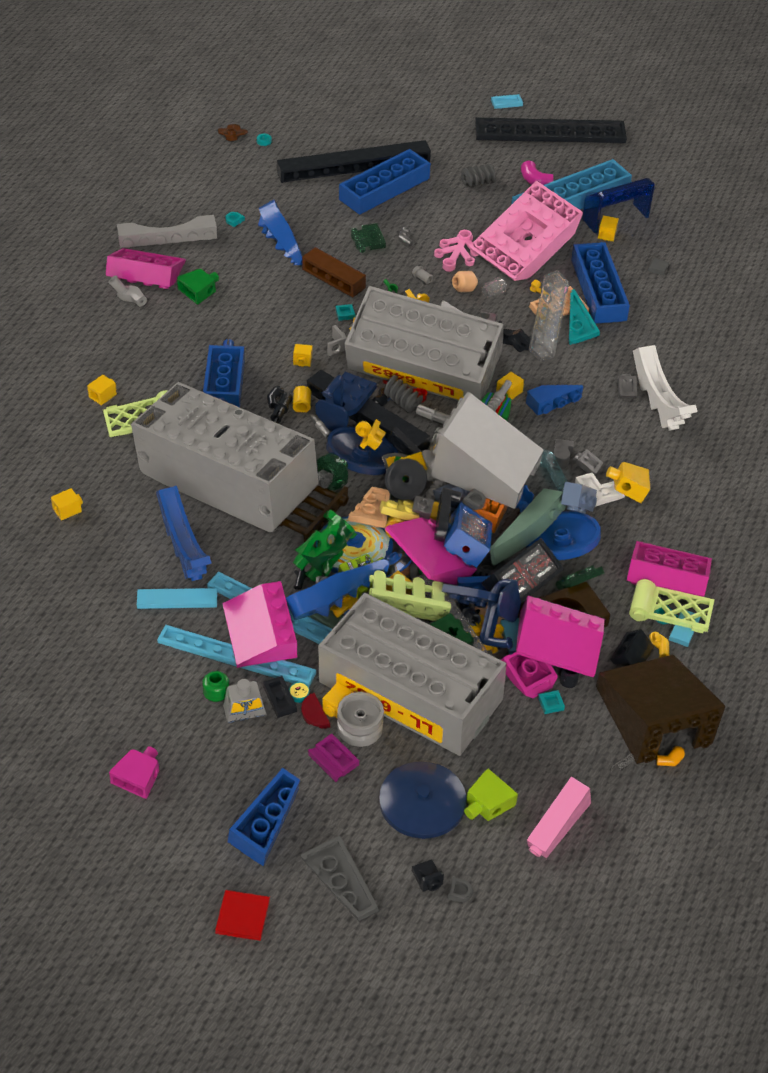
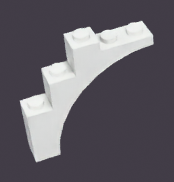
[633,345,697,431]

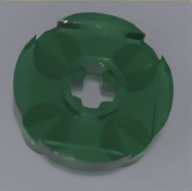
[316,453,348,491]

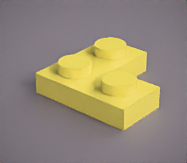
[380,499,420,521]

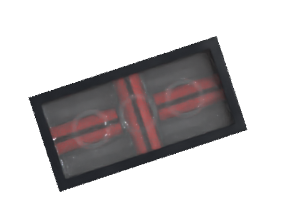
[481,538,564,603]

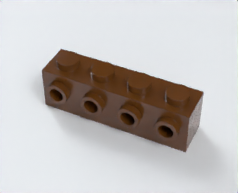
[302,247,366,298]

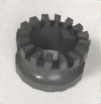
[318,470,333,489]

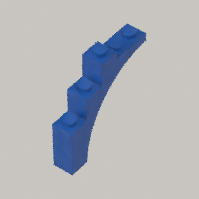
[156,486,212,581]

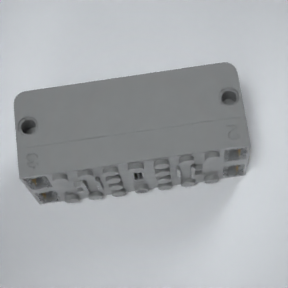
[131,382,318,532]

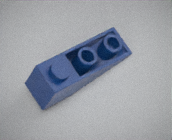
[526,385,583,416]

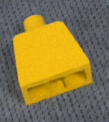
[606,462,650,503]

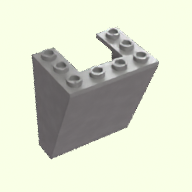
[430,392,544,509]

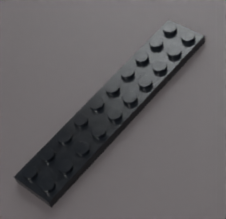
[475,117,627,143]

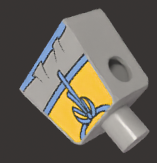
[223,679,267,723]

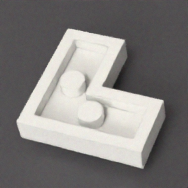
[575,473,625,506]

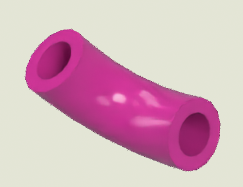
[521,161,553,185]

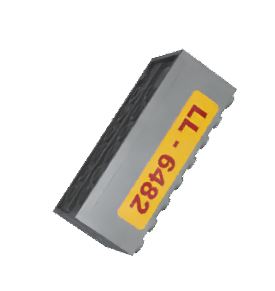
[345,286,503,401]
[318,593,507,756]

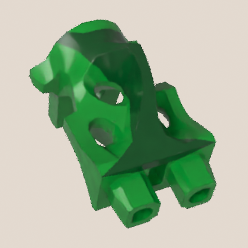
[292,509,357,582]

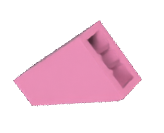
[527,777,591,858]

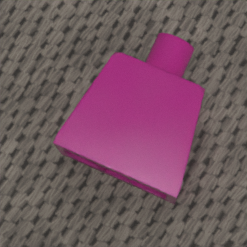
[109,746,159,799]

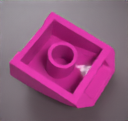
[501,652,558,698]

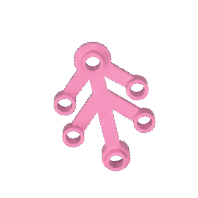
[434,230,479,272]

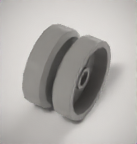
[337,692,384,747]

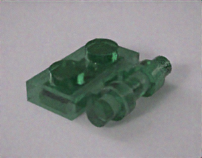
[351,223,386,253]
[556,565,604,589]

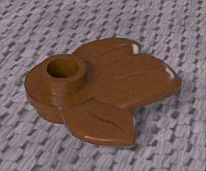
[218,124,248,141]

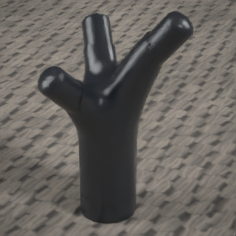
[294,568,307,590]

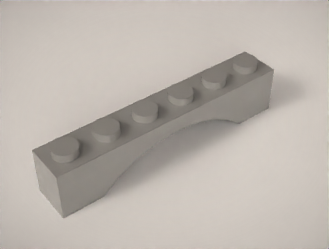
[117,215,217,248]

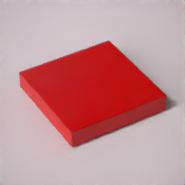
[215,890,270,941]

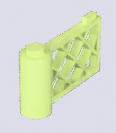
[103,390,168,437]
[629,579,715,633]

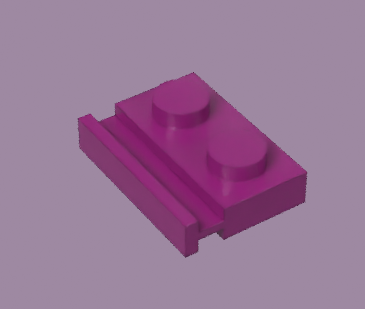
[308,734,359,782]

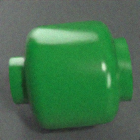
[202,671,229,702]

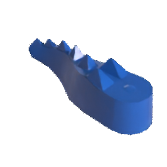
[258,199,302,265]
[286,559,390,620]

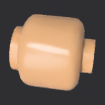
[452,271,478,293]

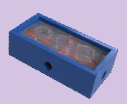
[444,502,492,568]

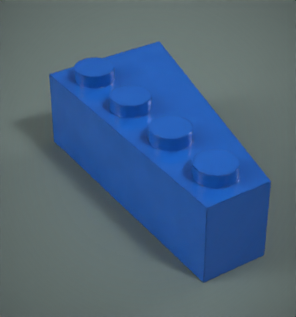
[228,768,300,866]

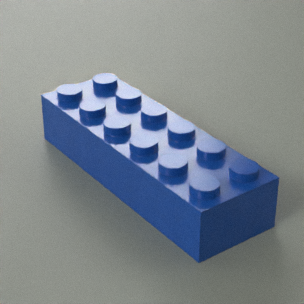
[339,149,431,215]
[571,242,630,324]

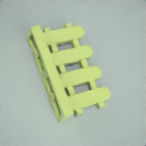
[369,570,451,621]

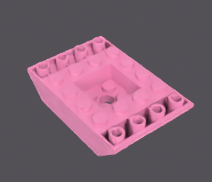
[469,181,583,281]

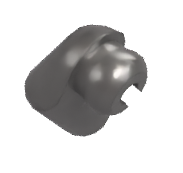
[399,227,414,248]

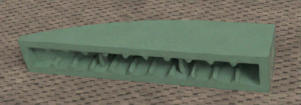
[490,488,566,565]

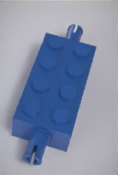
[203,339,245,407]

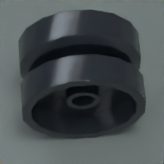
[385,458,428,500]

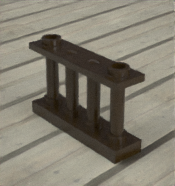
[279,486,349,543]

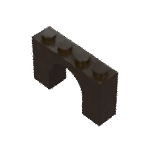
[517,581,611,627]

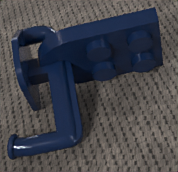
[315,372,377,432]
[442,579,521,649]

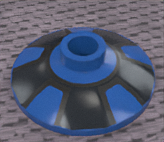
[382,551,412,577]

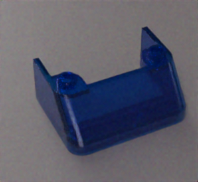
[582,178,655,233]

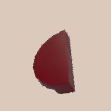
[301,693,330,729]

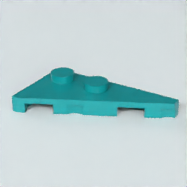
[569,289,600,345]

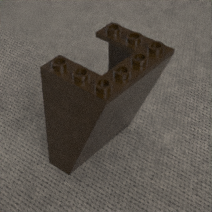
[596,655,725,764]

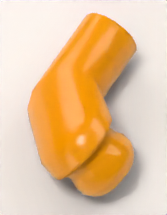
[656,746,685,766]

